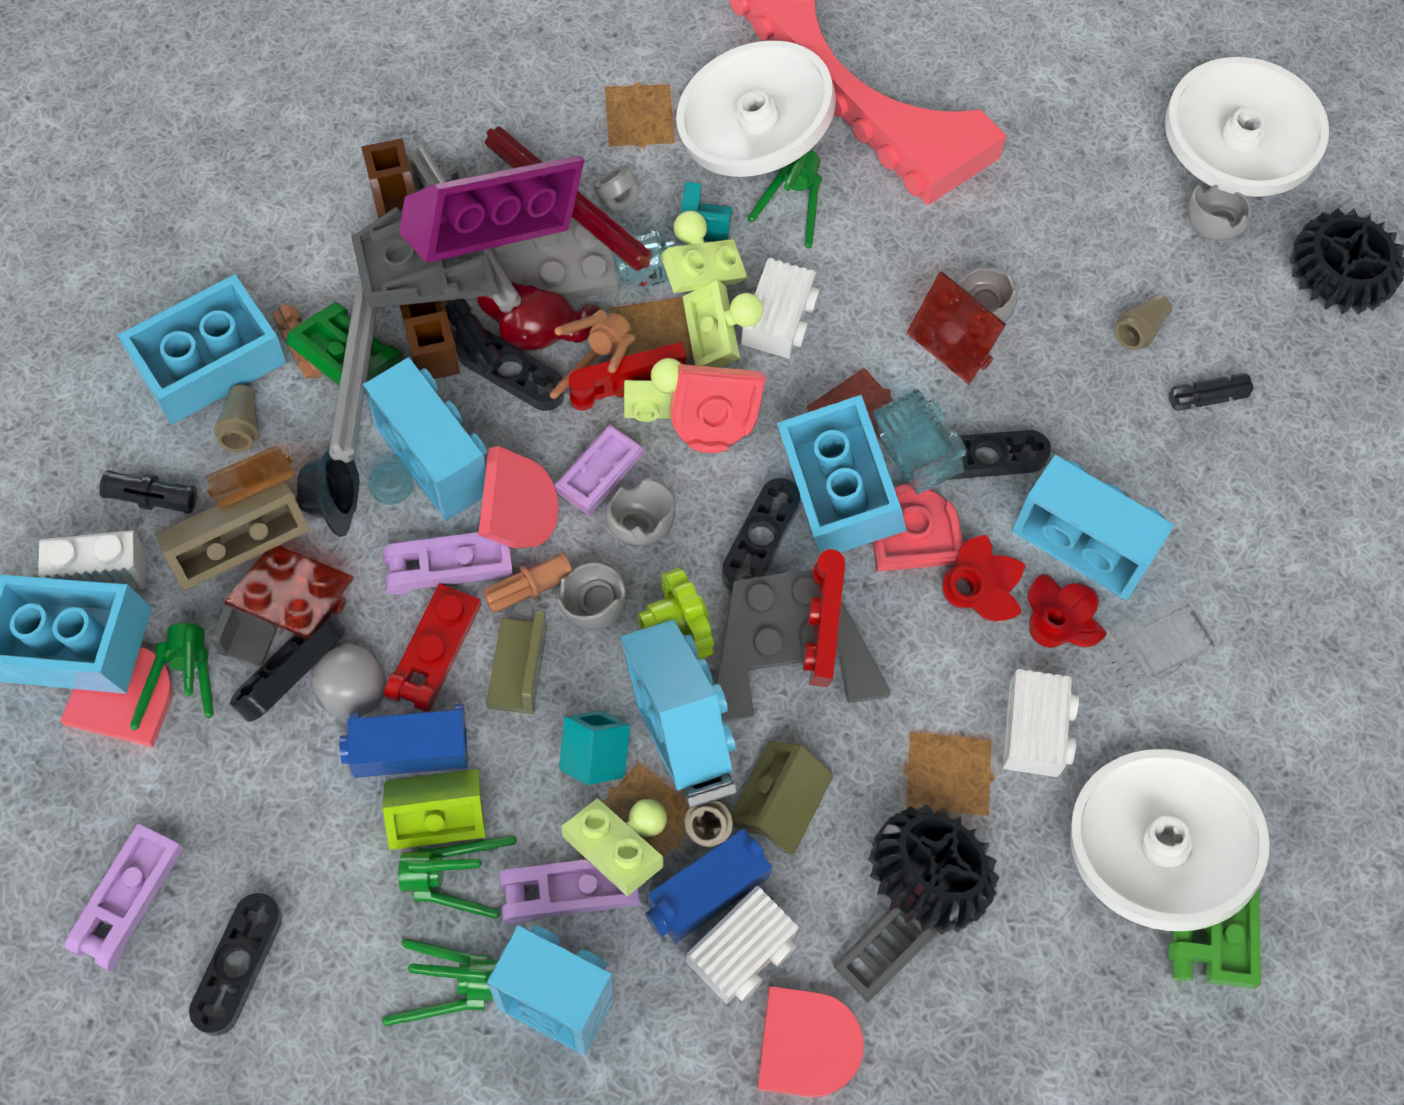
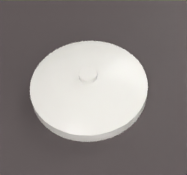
[676,40,836,177]
[1165,57,1329,197]
[1070,749,1270,931]

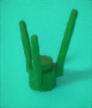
[748,150,823,248]
[130,623,214,730]
[398,836,517,919]
[382,939,499,1026]

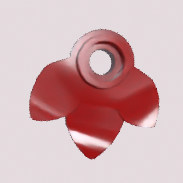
[942,535,1026,622]
[1027,574,1107,648]

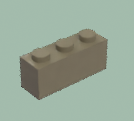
[155,475,310,591]

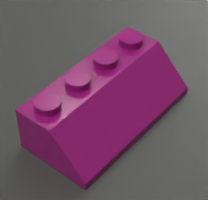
[399,155,585,263]

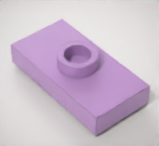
[554,424,644,516]

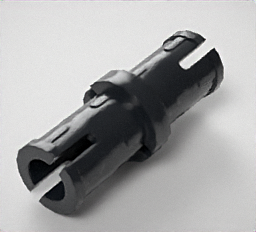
[99,470,197,514]

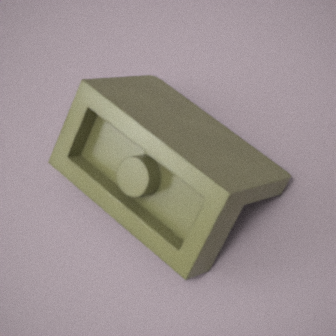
[486,610,547,714]
[731,740,833,855]

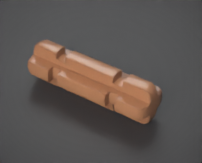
[273,304,322,379]

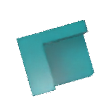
[680,182,732,242]
[559,710,630,785]

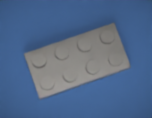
[445,220,618,314]

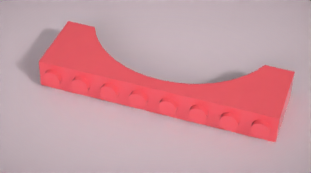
[729,0,1007,205]

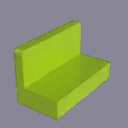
[382,769,486,850]

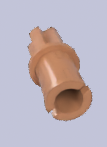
[483,552,573,613]

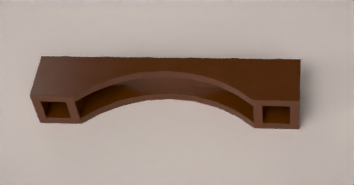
[361,138,460,379]

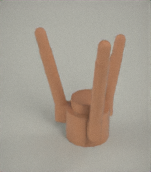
[550,309,635,399]

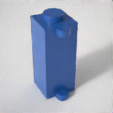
[339,704,468,778]
[645,828,772,944]

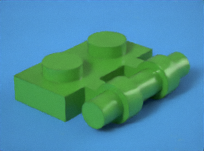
[1168,888,1261,989]

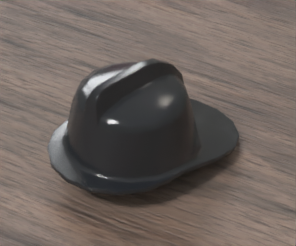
[295,448,360,537]

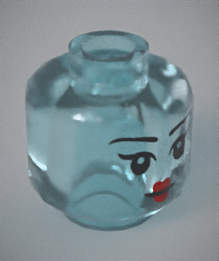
[616,229,675,289]

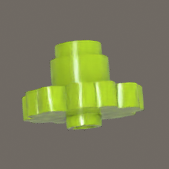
[637,567,714,660]

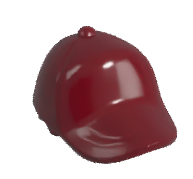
[477,281,601,350]

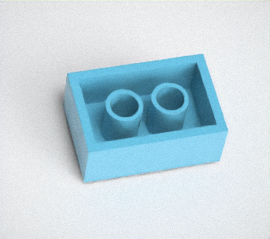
[117,274,287,425]
[363,357,488,521]
[777,395,907,554]
[1011,455,1175,601]
[0,575,152,694]
[620,619,736,791]
[487,925,614,1056]

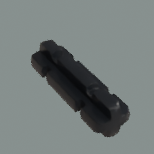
[445,298,502,374]
[1169,373,1254,411]

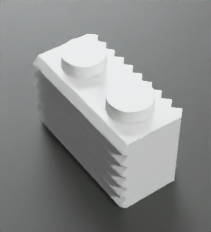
[741,258,820,359]
[38,530,146,591]
[1002,669,1079,777]
[685,886,799,1005]

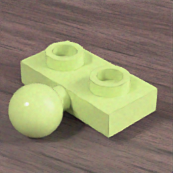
[660,211,748,293]
[682,280,764,368]
[624,358,681,422]
[561,798,667,897]

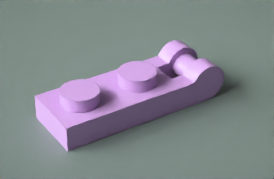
[382,532,513,595]
[65,823,184,971]
[499,859,639,924]

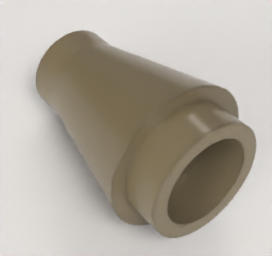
[1115,295,1172,350]
[214,385,259,452]
[684,798,733,847]

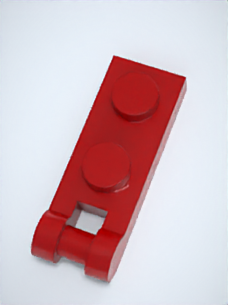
[568,342,687,411]
[803,549,845,687]
[384,583,482,713]

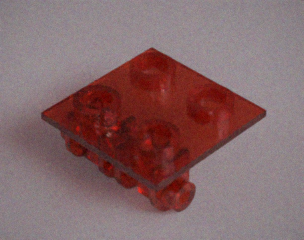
[906,271,1006,385]
[224,545,354,639]

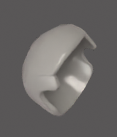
[1188,185,1253,241]
[954,268,1018,328]
[606,478,676,546]
[556,562,627,631]
[310,643,386,718]

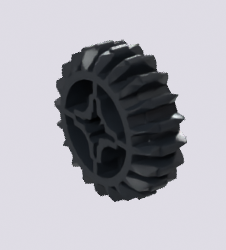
[1289,208,1404,315]
[868,804,1000,935]

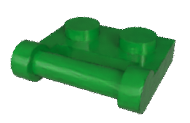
[286,302,403,386]

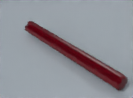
[485,126,653,271]

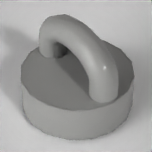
[594,165,639,211]

